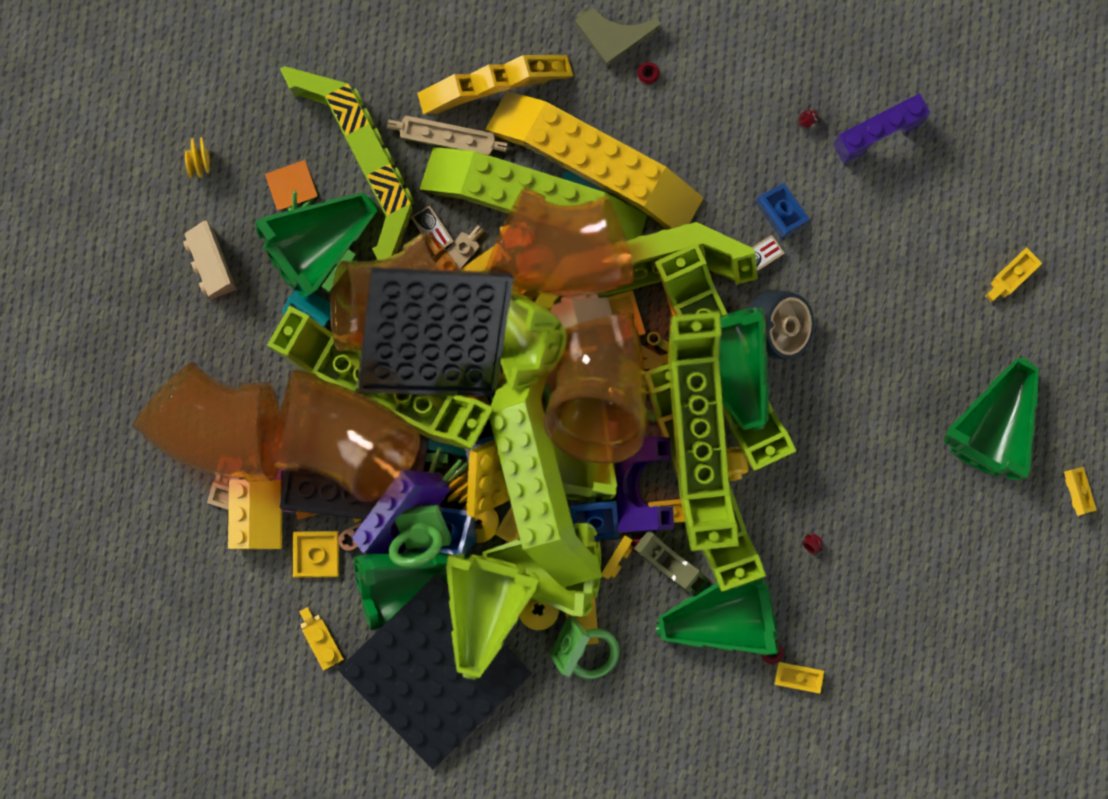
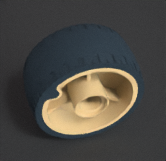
[749,291,815,360]

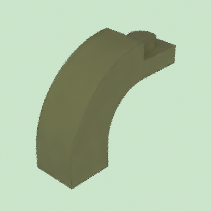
[634,531,710,597]

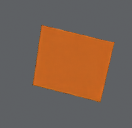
[265,160,318,211]

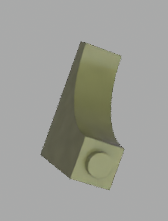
[575,7,661,68]

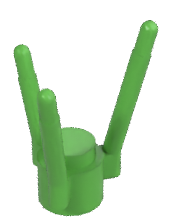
[429,447,469,485]

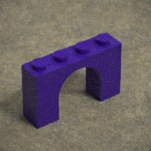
[833,93,930,164]
[615,437,674,533]
[352,470,450,554]

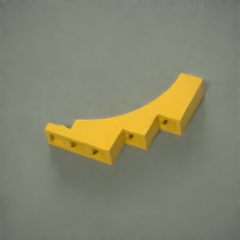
[418,55,573,114]

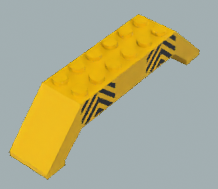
[485,91,704,230]

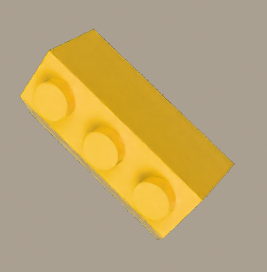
[228,479,283,550]

